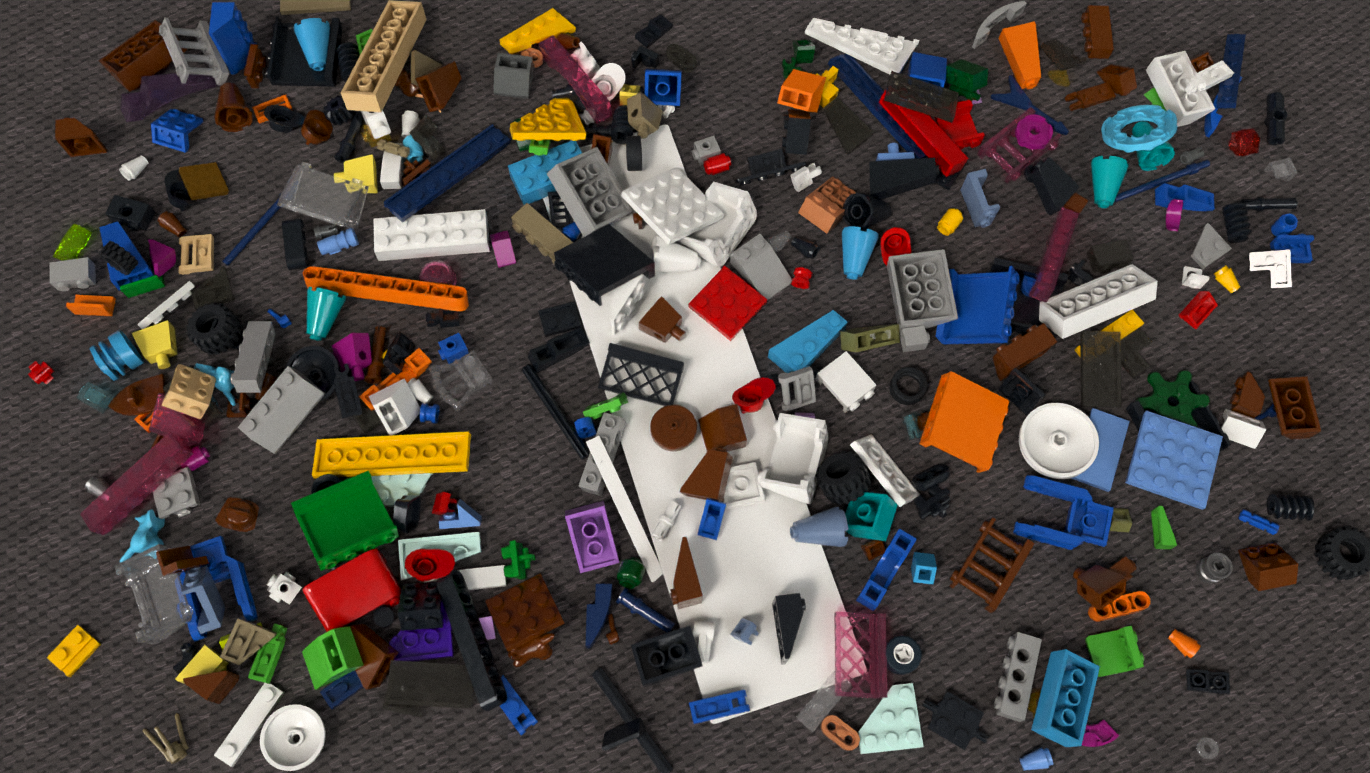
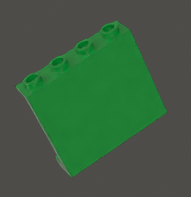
[291,471,399,571]

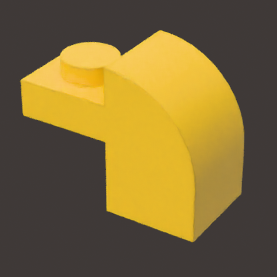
[816,66,839,109]

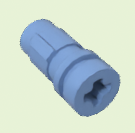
[317,228,359,255]

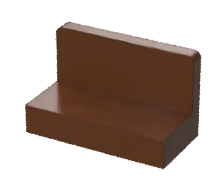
[156,546,209,576]

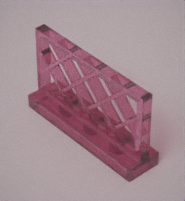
[834,612,888,699]

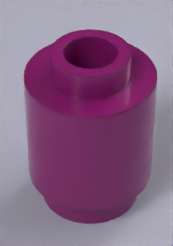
[178,445,210,471]

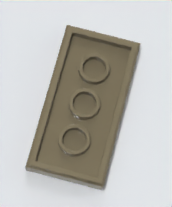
[280,0,351,15]

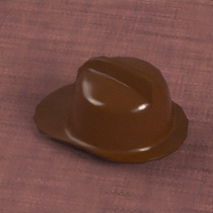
[301,110,333,145]
[215,497,259,532]

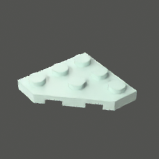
[857,683,924,754]

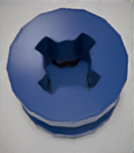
[420,403,440,424]

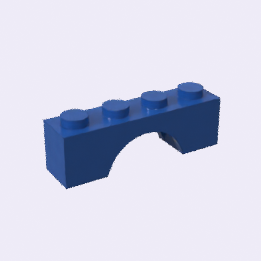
[856,529,917,611]

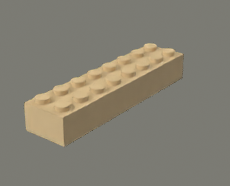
[341,0,427,112]

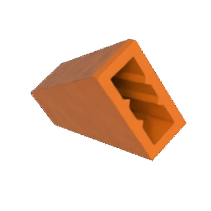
[998,21,1041,89]

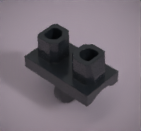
[914,485,950,520]

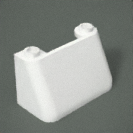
[676,182,757,267]
[758,413,828,504]

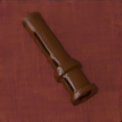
[364,326,387,384]

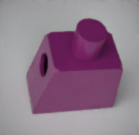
[332,333,372,381]

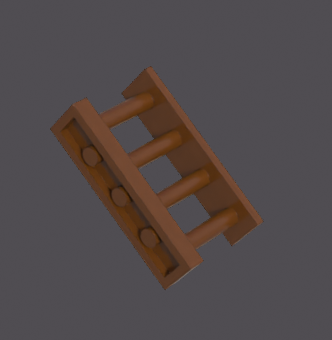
[949,517,1035,613]

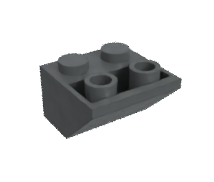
[493,53,535,99]

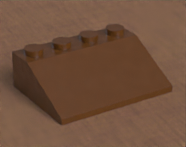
[99,20,187,92]

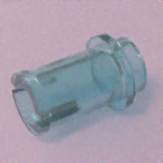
[903,414,921,440]

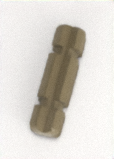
[377,139,411,158]

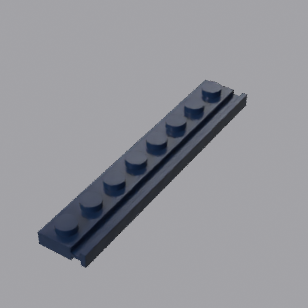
[828,53,928,159]
[384,124,511,223]

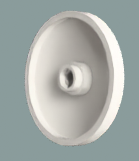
[1019,403,1099,479]

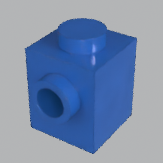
[438,333,470,364]

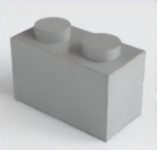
[50,257,96,291]

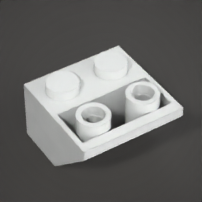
[369,378,420,436]

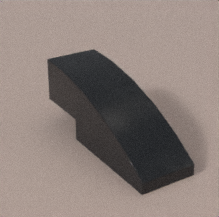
[528,328,590,373]

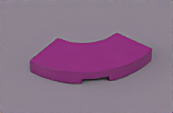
[1082,720,1119,747]

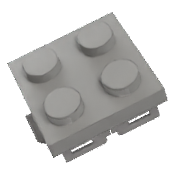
[150,467,200,519]

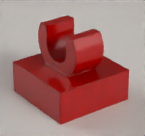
[432,492,457,515]

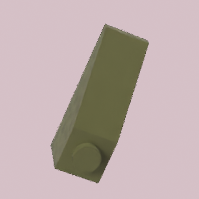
[840,324,900,353]

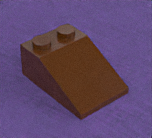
[670,537,703,610]

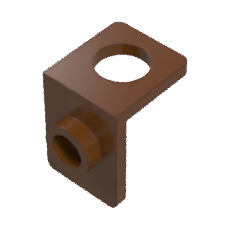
[227,393,252,418]

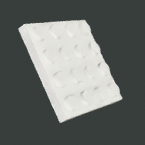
[621,167,724,245]

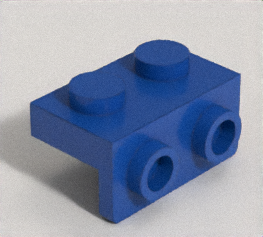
[1270,233,1314,263]

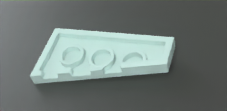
[398,532,481,581]

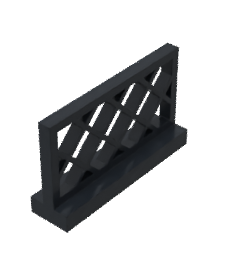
[598,343,684,406]

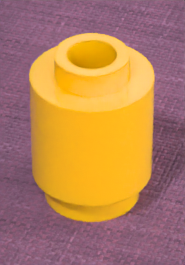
[937,208,963,236]

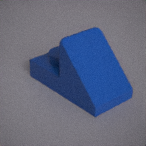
[697,498,726,540]

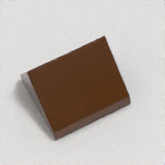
[861,539,886,561]

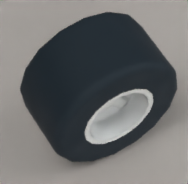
[882,635,922,675]

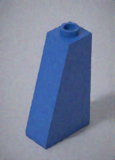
[99,222,154,290]

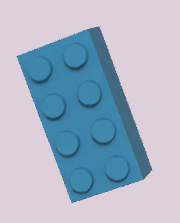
[508,141,582,205]
[1031,649,1100,747]

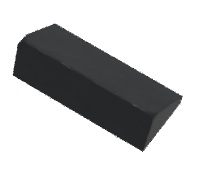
[602,718,647,751]

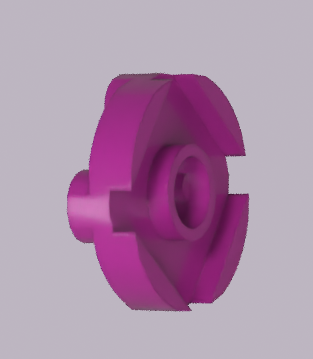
[1015,114,1053,149]

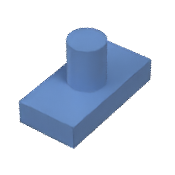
[876,143,915,161]

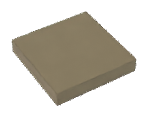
[411,50,442,87]

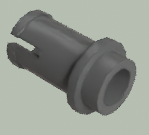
[1180,147,1205,165]
[314,223,339,240]

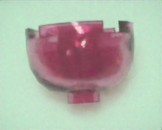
[419,260,457,286]

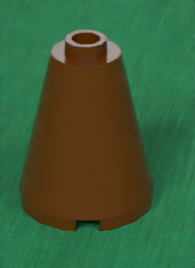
[214,83,253,132]

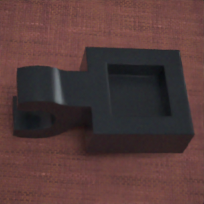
[426,308,460,328]

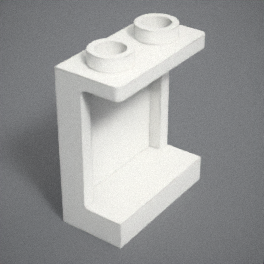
[815,351,876,413]

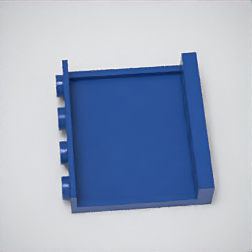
[936,266,1020,344]

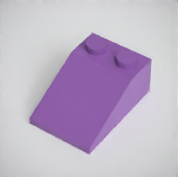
[565,501,619,573]

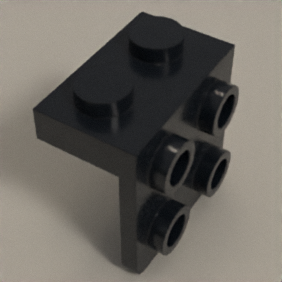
[398,582,444,631]

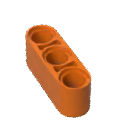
[1088,591,1151,622]

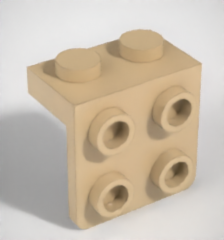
[161,364,216,419]

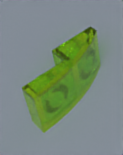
[53,224,92,261]

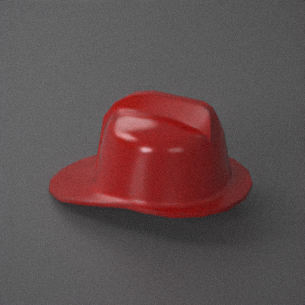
[881,227,911,266]
[732,377,776,414]
[405,549,455,581]

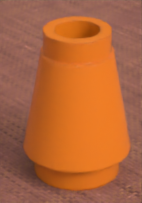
[1168,629,1201,658]

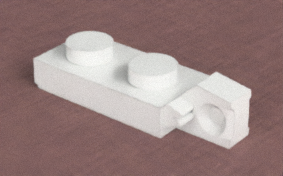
[1184,61,1234,94]

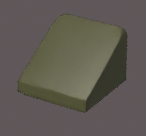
[1109,508,1132,532]

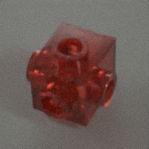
[1229,128,1260,156]

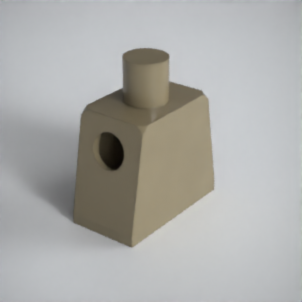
[627,92,663,139]

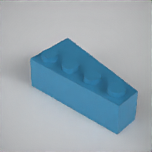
[768,310,847,373]

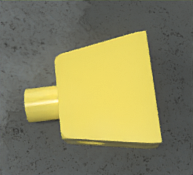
[334,155,378,193]
[132,320,177,369]

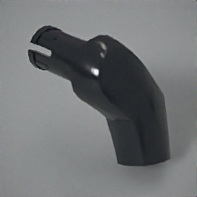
[552,83,593,113]

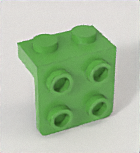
[1085,626,1144,677]

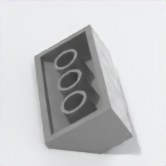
[238,366,326,454]

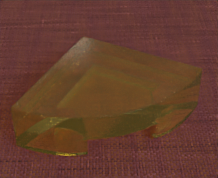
[1048,69,1070,87]

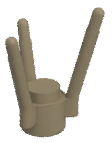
[143,714,189,764]

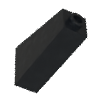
[869,158,939,200]

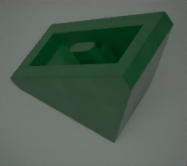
[793,39,815,64]

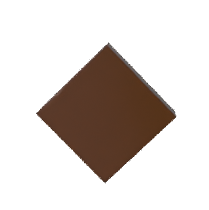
[1063,193,1089,216]

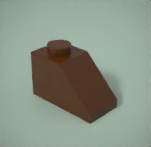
[1097,64,1137,96]

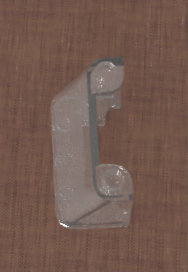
[277,162,369,229]
[114,544,193,645]

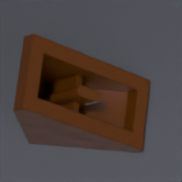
[591,134,613,166]

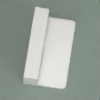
[1221,409,1266,448]

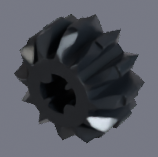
[323,95,355,126]

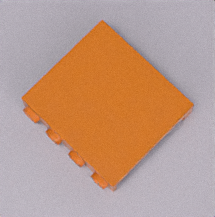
[919,371,1009,473]

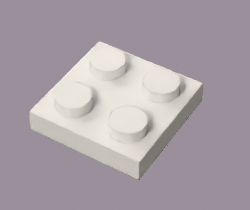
[723,462,765,509]

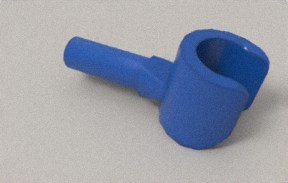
[268,309,292,328]

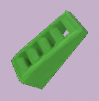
[1151,506,1177,549]

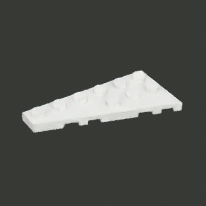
[805,18,920,78]

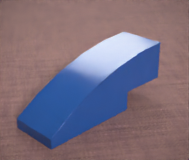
[1155,183,1215,211]

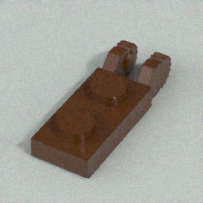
[1064,82,1116,111]

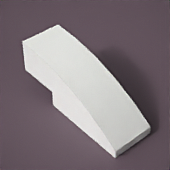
[380,143,404,189]

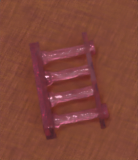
[977,107,1061,184]

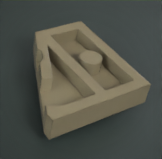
[220,617,277,665]

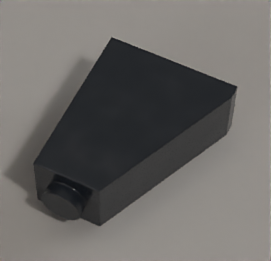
[1030,157,1079,216]

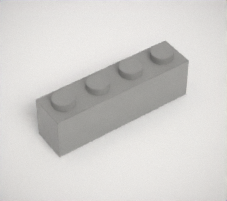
[231,321,275,393]

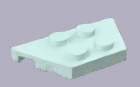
[371,473,433,507]

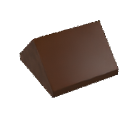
[183,670,239,704]

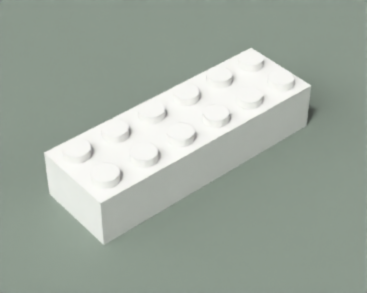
[374,209,490,261]
[1039,264,1158,339]

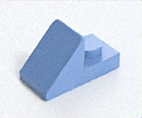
[439,499,482,529]

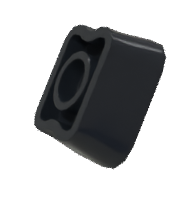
[393,495,421,534]

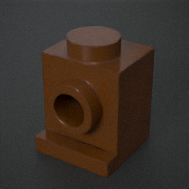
[1108,556,1137,582]

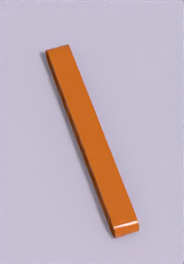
[303,266,469,311]

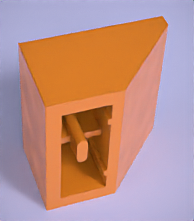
[777,69,826,113]

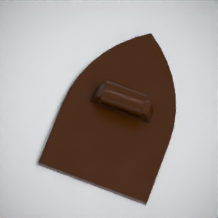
[108,374,165,416]

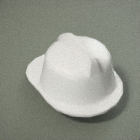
[588,63,625,103]

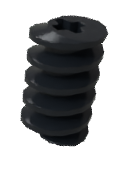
[336,42,360,82]
[610,105,634,144]
[1222,203,1252,243]
[1266,494,1314,521]

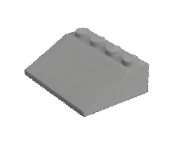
[547,147,635,237]
[887,249,958,333]

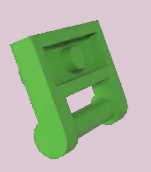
[583,392,628,419]

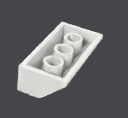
[1146,51,1215,127]

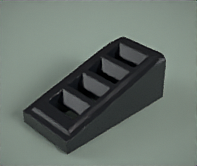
[548,191,570,228]

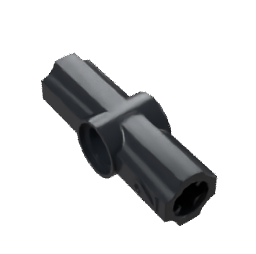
[1264,92,1288,146]

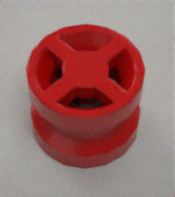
[791,267,812,289]

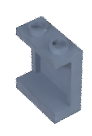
[960,169,1000,228]
[181,566,225,634]

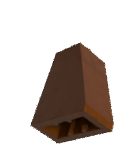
[415,61,462,112]
[680,448,733,502]
[350,624,398,690]

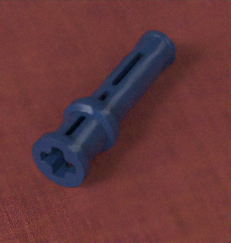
[616,587,675,633]

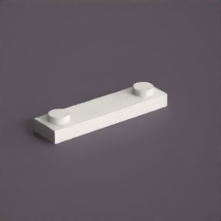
[214,683,284,767]

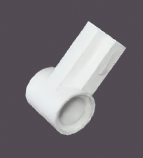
[693,620,715,663]

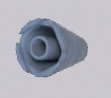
[790,507,848,547]

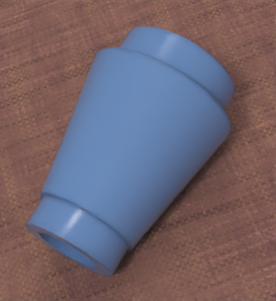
[1019,747,1053,771]

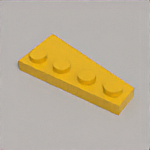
[500,8,576,54]

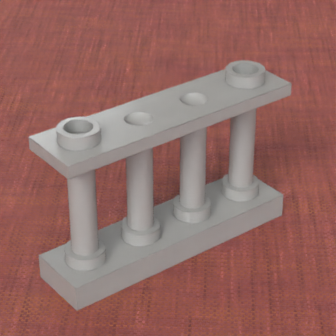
[159,17,229,86]

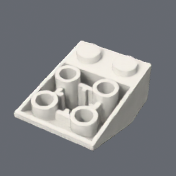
[611,274,645,335]

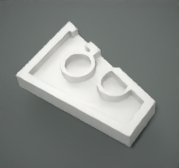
[138,281,195,329]

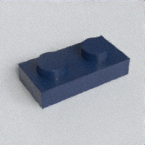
[320,670,364,710]

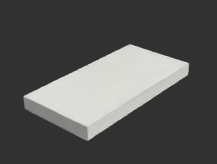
[850,435,920,507]

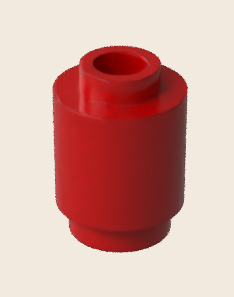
[703,153,731,175]

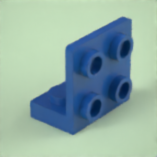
[151,109,203,153]

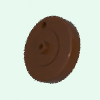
[650,405,697,452]

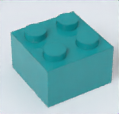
[845,492,898,541]

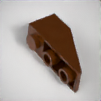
[1190,50,1215,73]

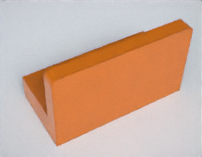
[66,295,116,316]

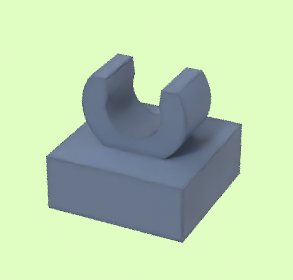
[730,618,759,645]

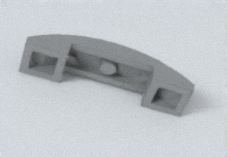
[972,1,1027,49]

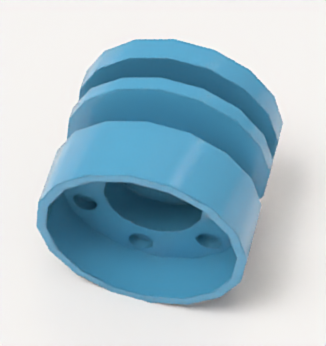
[89,330,144,381]

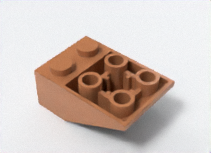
[798,176,856,234]

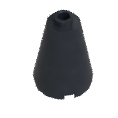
[843,193,891,230]

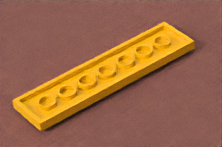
[312,431,471,479]

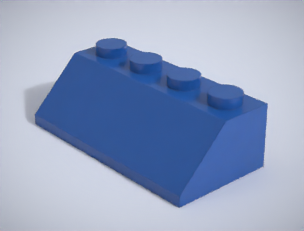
[209,2,257,75]

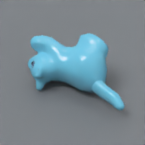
[195,363,236,406]
[120,509,165,563]

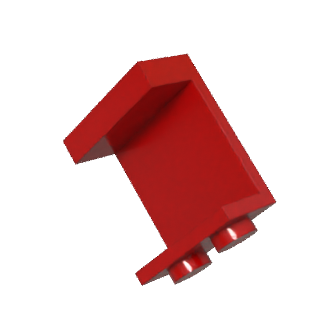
[934,100,985,150]

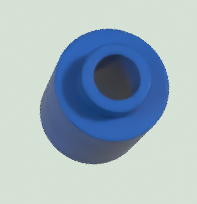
[1271,214,1298,236]

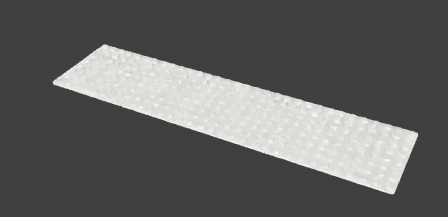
[543,124,867,724]

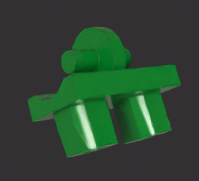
[501,540,535,580]

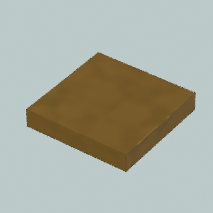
[179,162,229,200]

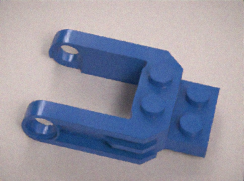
[1013,476,1114,550]
[176,536,258,642]

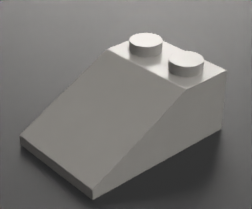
[730,234,792,301]

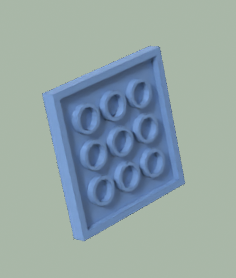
[1125,411,1223,510]

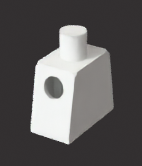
[361,110,391,139]

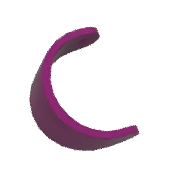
[1166,199,1184,231]

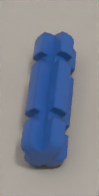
[1238,509,1279,535]

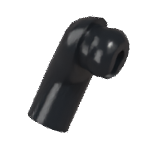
[173,642,196,674]

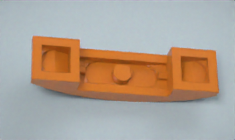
[359,348,432,411]

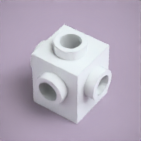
[267,572,302,605]

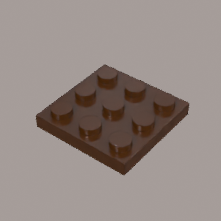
[485,573,565,652]

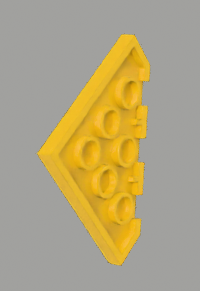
[510,98,586,141]

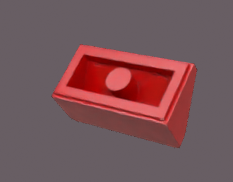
[1178,291,1218,329]

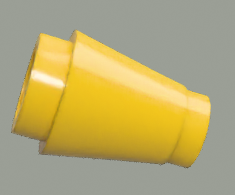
[1214,265,1240,293]

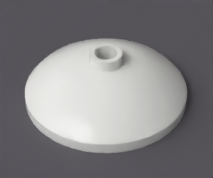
[260,705,326,771]

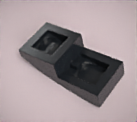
[635,14,673,48]
[382,332,414,375]

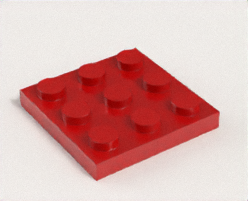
[688,266,768,341]

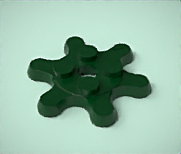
[1135,370,1210,428]

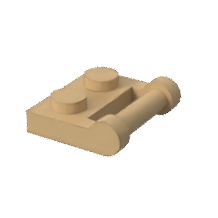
[179,234,214,275]

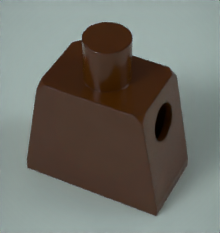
[639,296,686,343]
[1073,565,1126,610]

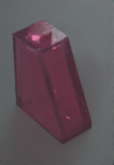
[149,393,205,445]

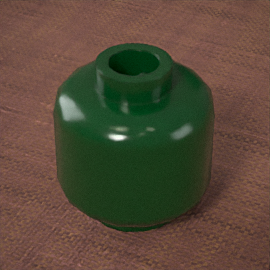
[616,557,646,589]

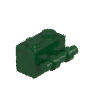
[946,59,988,101]

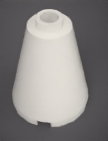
[649,235,701,272]

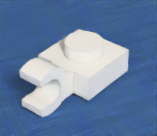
[790,163,822,192]

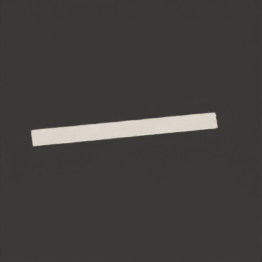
[586,436,663,582]

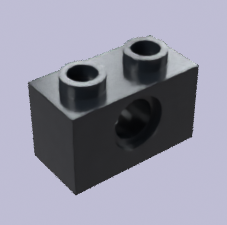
[105,195,155,231]

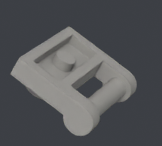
[778,366,816,411]

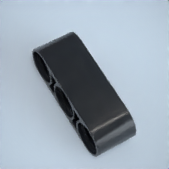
[282,218,309,270]

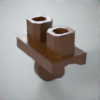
[402,160,431,187]

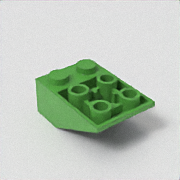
[302,626,364,690]

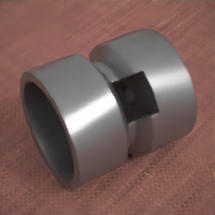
[1196,553,1233,584]

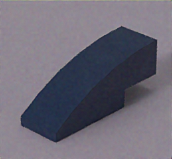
[586,584,613,648]

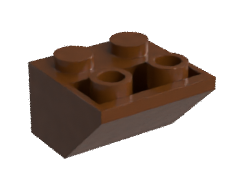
[1238,542,1299,591]

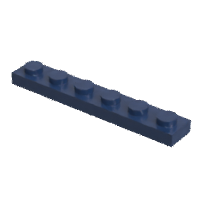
[1217,34,1246,108]

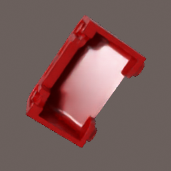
[302,549,401,632]

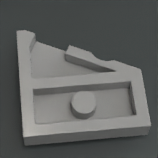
[1191,223,1232,270]

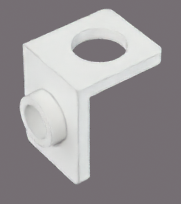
[1182,266,1209,289]

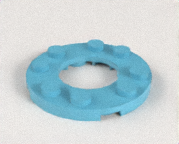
[1101,105,1177,153]

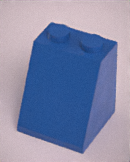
[905,52,947,110]
[645,68,682,106]

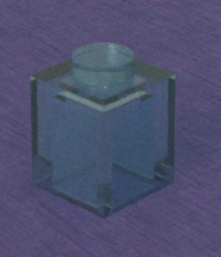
[76,382,114,414]

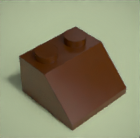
[55,118,107,157]
[698,404,747,452]

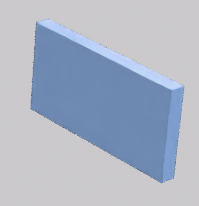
[1071,408,1129,492]

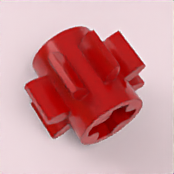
[28,361,55,385]

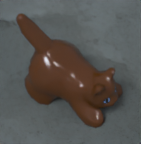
[508,633,555,667]

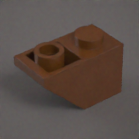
[1230,372,1265,418]

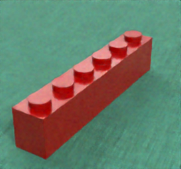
[879,84,969,177]

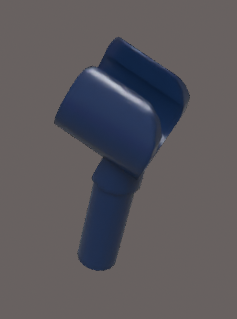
[1254,404,1277,420]

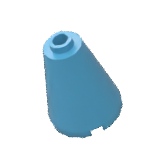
[294,18,330,71]
[842,226,879,280]

